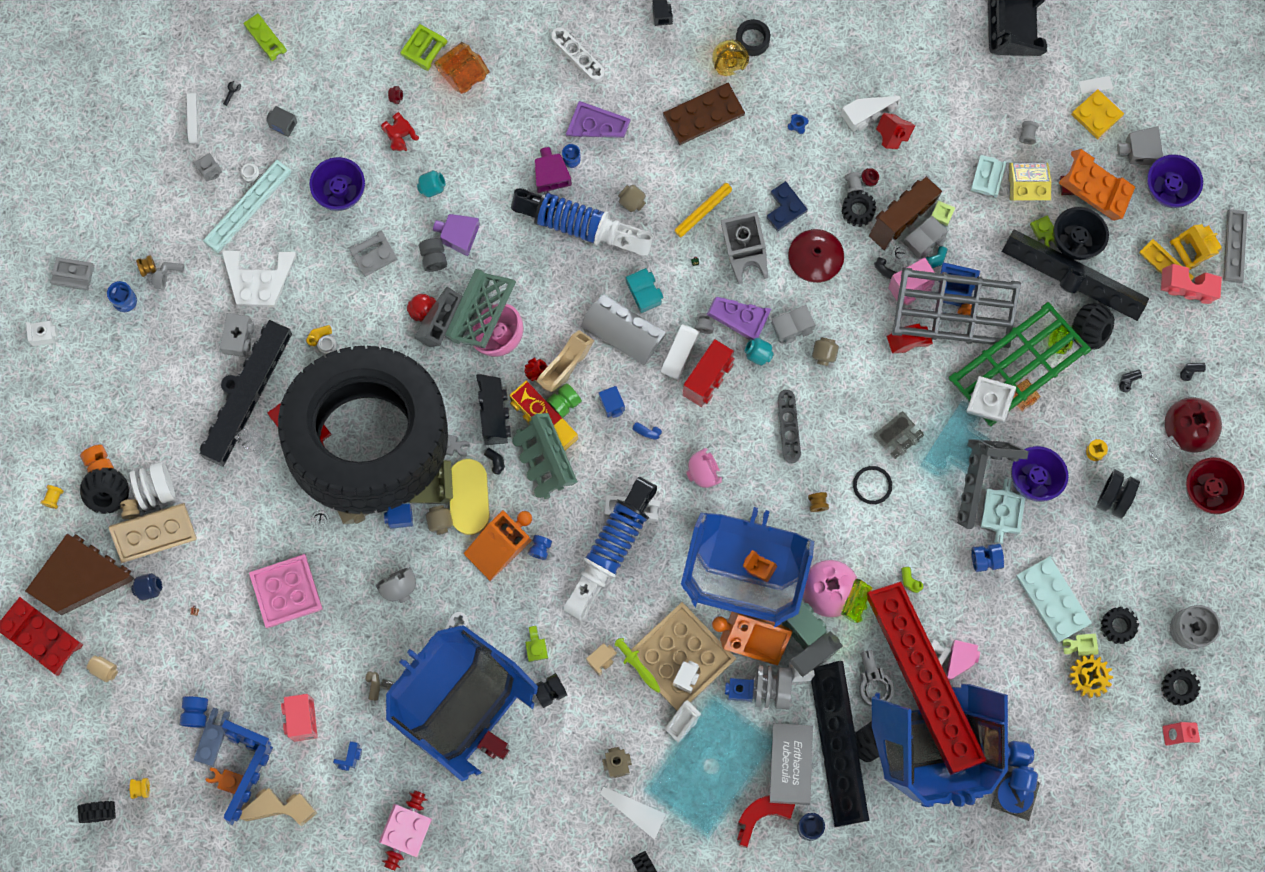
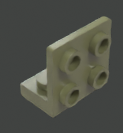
[409,460,453,504]

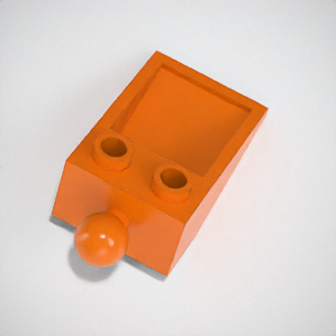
[463,510,532,581]
[712,612,793,666]

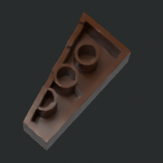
[869,176,942,251]

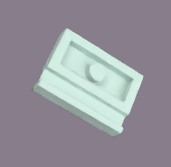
[971,155,1007,198]

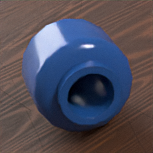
[1008,741,1034,767]
[1010,765,1038,796]

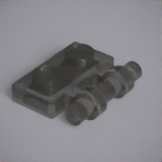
[874,411,924,459]

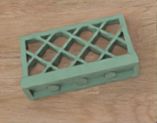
[445,269,516,348]

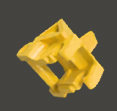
[1170,224,1222,270]

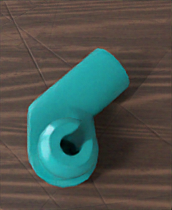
[926,246,948,268]

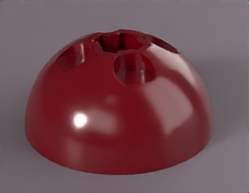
[1164,397,1222,453]
[1186,457,1245,514]

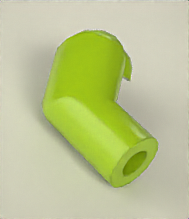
[901,567,924,593]

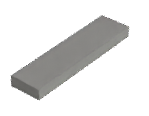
[1223,209,1248,283]

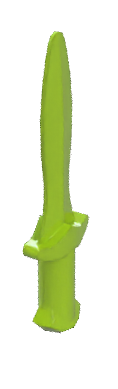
[615,638,660,693]

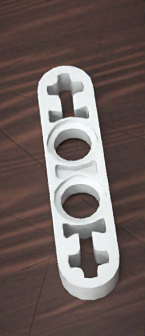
[551,28,605,83]

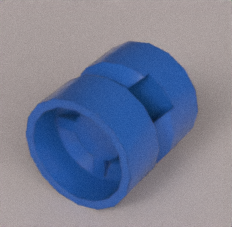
[107,281,137,313]
[971,544,1004,572]
[180,696,208,728]

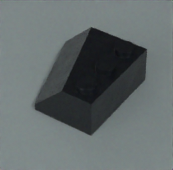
[476,374,511,445]

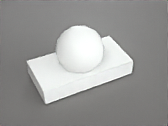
[665,700,701,743]

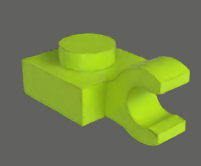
[525,626,548,662]

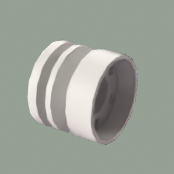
[130,461,176,510]

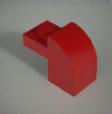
[886,323,933,354]

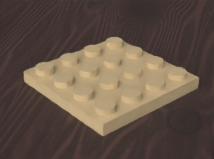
[625,602,736,711]

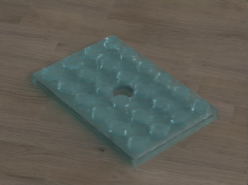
[644,695,772,840]

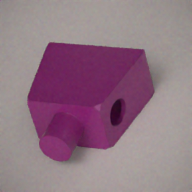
[535,147,572,193]

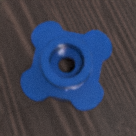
[788,114,809,134]

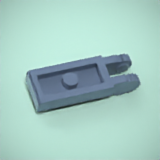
[194,708,230,767]

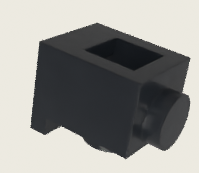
[652,0,673,26]

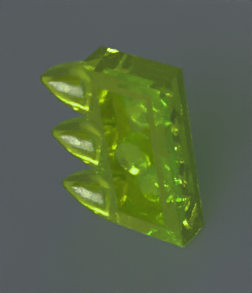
[841,579,872,623]

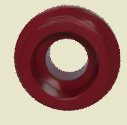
[388,86,403,104]
[861,168,879,187]

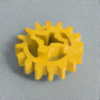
[1068,655,1113,699]

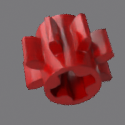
[524,358,548,381]

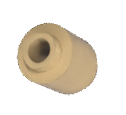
[87,655,118,682]

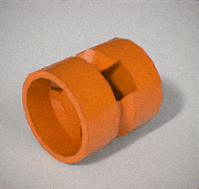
[80,445,114,473]

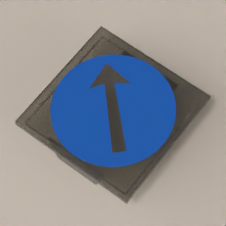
[991,771,1040,821]

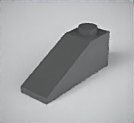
[415,287,463,347]
[790,631,843,677]

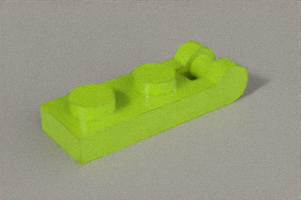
[243,13,287,61]

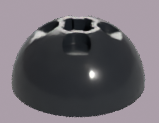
[1053,207,1109,260]

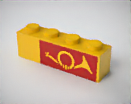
[509,380,578,451]

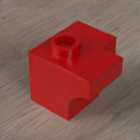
[876,113,916,149]

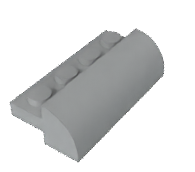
[581,294,666,365]

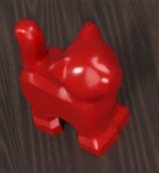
[381,112,419,151]

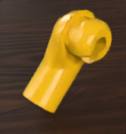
[306,325,332,346]

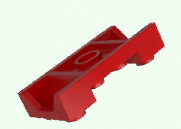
[0,597,83,676]

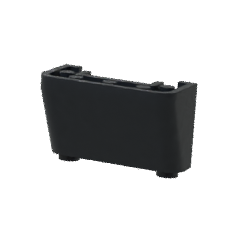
[988,0,1048,56]

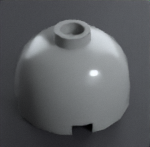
[376,567,416,603]

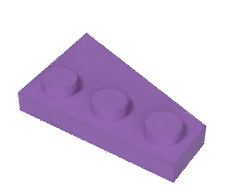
[566,101,631,138]
[707,297,771,340]

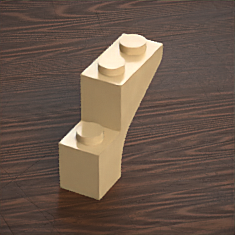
[536,330,594,392]
[240,788,317,826]

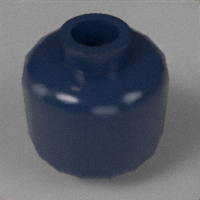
[131,573,163,601]

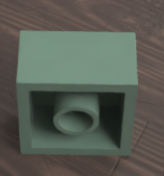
[782,602,827,650]

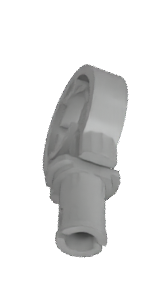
[859,650,894,706]

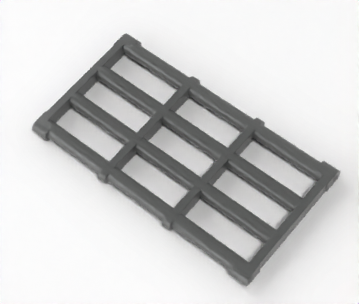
[892,267,1021,348]

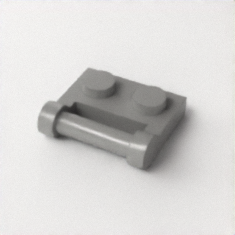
[349,230,398,277]

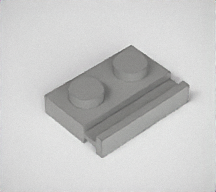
[50,257,95,291]

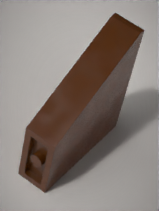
[25,533,134,616]

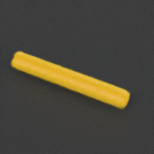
[674,183,732,237]

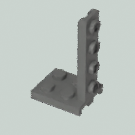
[957,439,1028,529]

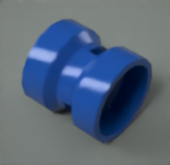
[562,144,581,168]
[528,535,552,560]

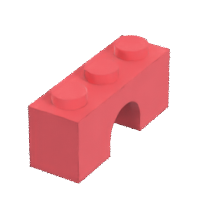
[1161,264,1222,304]

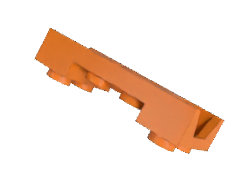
[1059,149,1135,221]

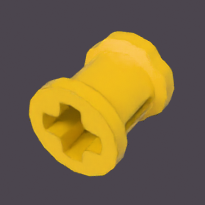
[40,485,64,509]

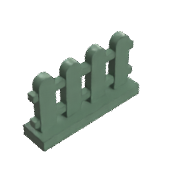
[512,413,578,500]

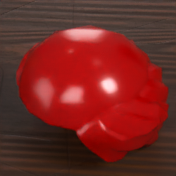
[407,294,436,322]

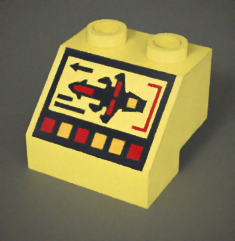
[1009,163,1051,200]

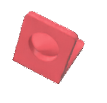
[1162,722,1200,746]

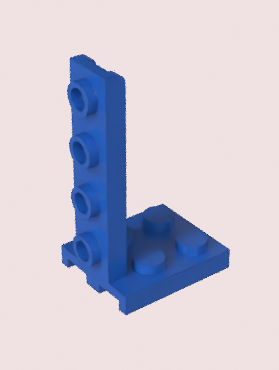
[222,720,273,826]

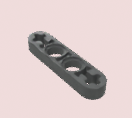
[778,390,801,463]

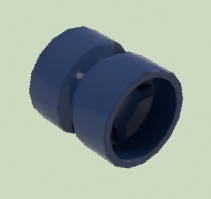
[797,813,825,841]

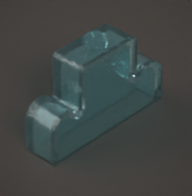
[920,400,991,477]

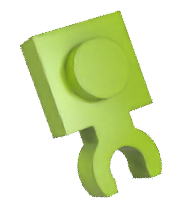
[1030,215,1057,247]

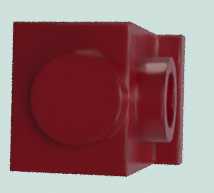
[477,731,510,760]

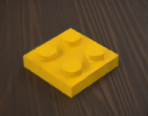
[1071,89,1124,140]

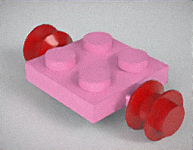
[379,790,432,871]

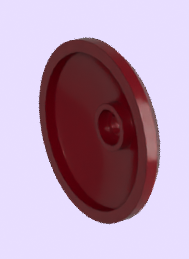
[788,229,844,283]

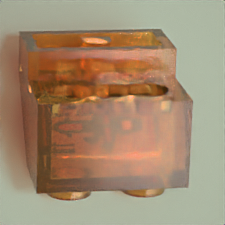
[433,42,490,94]

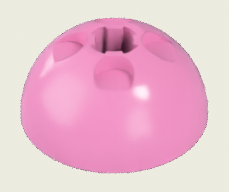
[471,304,524,357]
[803,560,860,617]

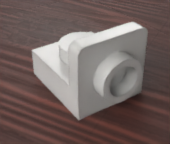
[194,153,222,182]

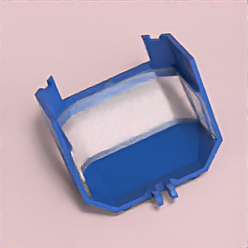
[681,507,815,628]

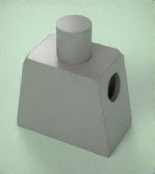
[1117,126,1163,165]

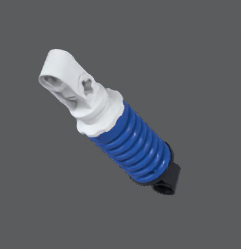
[511,188,654,256]
[564,477,657,621]

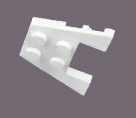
[223,251,297,307]

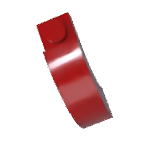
[737,795,795,848]

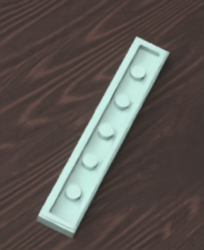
[203,160,291,253]

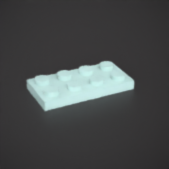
[1016,556,1092,643]

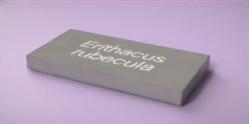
[769,723,813,805]

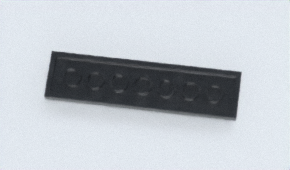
[811,661,870,827]

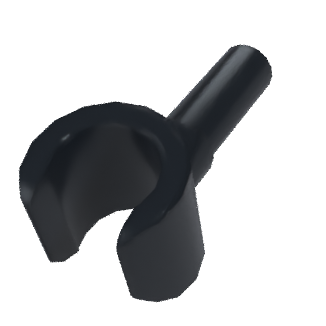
[223,81,241,106]

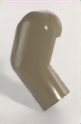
[365,671,380,701]

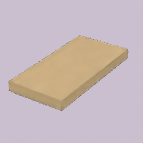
[108,503,197,563]

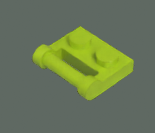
[400,24,448,71]

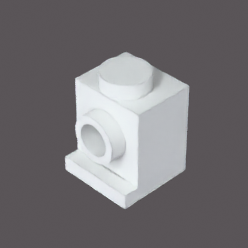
[26,321,58,346]
[673,661,699,694]

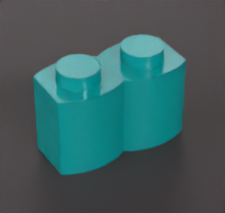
[626,268,664,313]

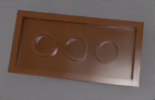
[663,82,745,146]

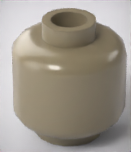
[618,185,646,212]
[812,337,839,366]
[426,505,453,535]

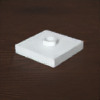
[967,376,1016,424]

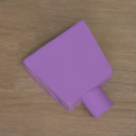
[433,214,480,256]

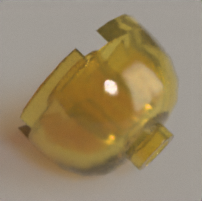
[712,39,749,76]

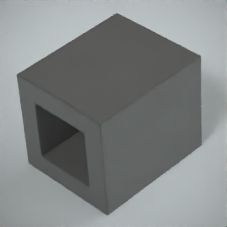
[266,106,297,137]

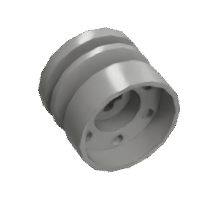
[1170,605,1221,649]
[753,665,792,710]

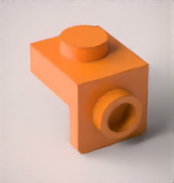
[743,550,777,582]

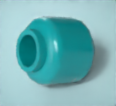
[417,170,446,198]
[744,338,774,366]

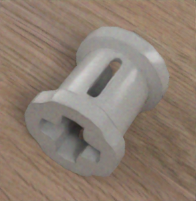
[1019,121,1039,145]
[845,172,864,195]

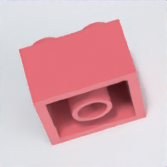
[281,694,318,742]

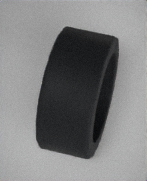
[736,19,771,56]

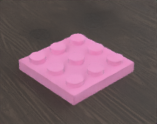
[249,554,323,629]

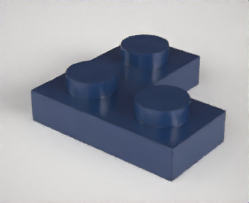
[767,181,808,232]

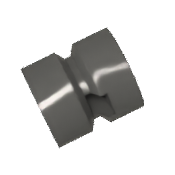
[418,238,448,272]

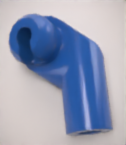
[632,422,662,440]

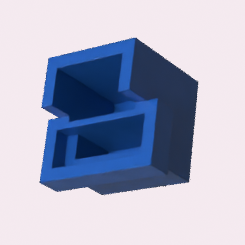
[939,262,980,307]

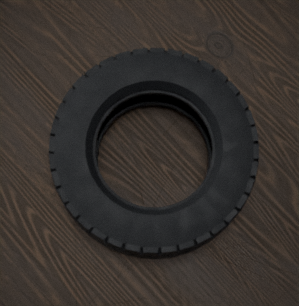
[278,345,448,514]

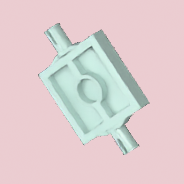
[981,479,1025,544]

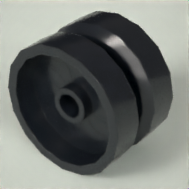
[1096,469,1140,519]

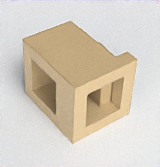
[586,643,617,676]

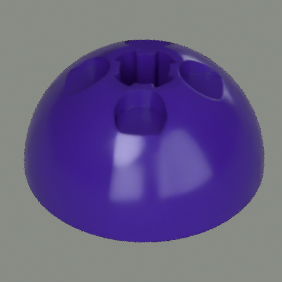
[1147,154,1204,208]
[309,157,365,211]
[1011,446,1069,502]

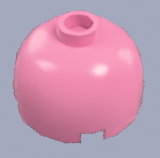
[686,448,722,488]

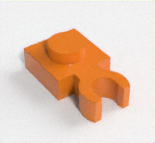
[205,768,243,794]

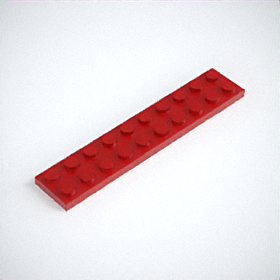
[866,581,987,775]

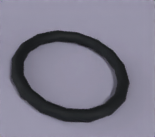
[853,466,892,505]

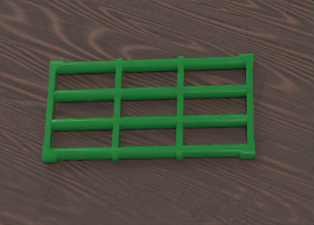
[948,302,1092,427]

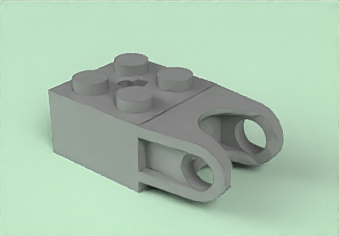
[721,212,768,285]

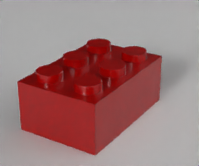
[683,339,735,407]

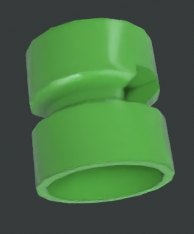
[546,383,582,418]

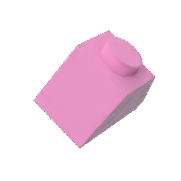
[946,640,980,681]

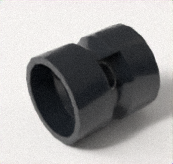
[535,673,567,708]

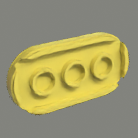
[450,459,490,535]

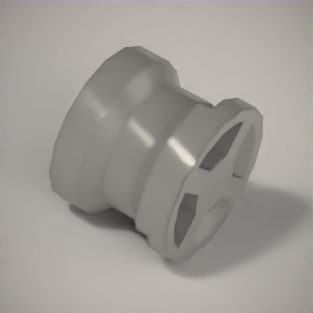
[695,313,715,334]

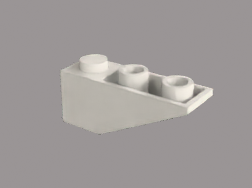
[841,96,901,132]

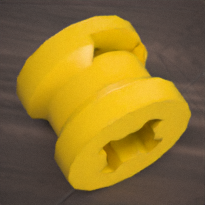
[1086,439,1108,461]
[129,778,150,799]

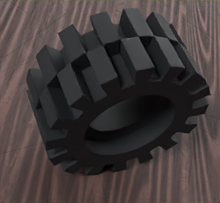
[841,190,876,227]
[1101,607,1139,644]
[1161,668,1201,706]
[77,801,116,823]
[631,851,657,872]

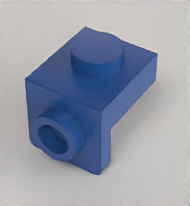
[333,741,362,771]

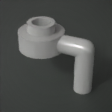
[151,262,185,289]

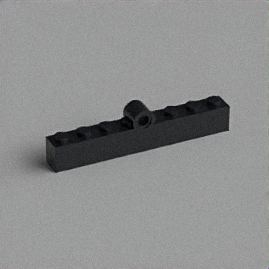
[1001,229,1149,321]
[199,320,292,467]

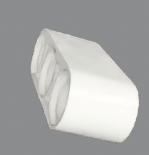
[661,324,700,380]

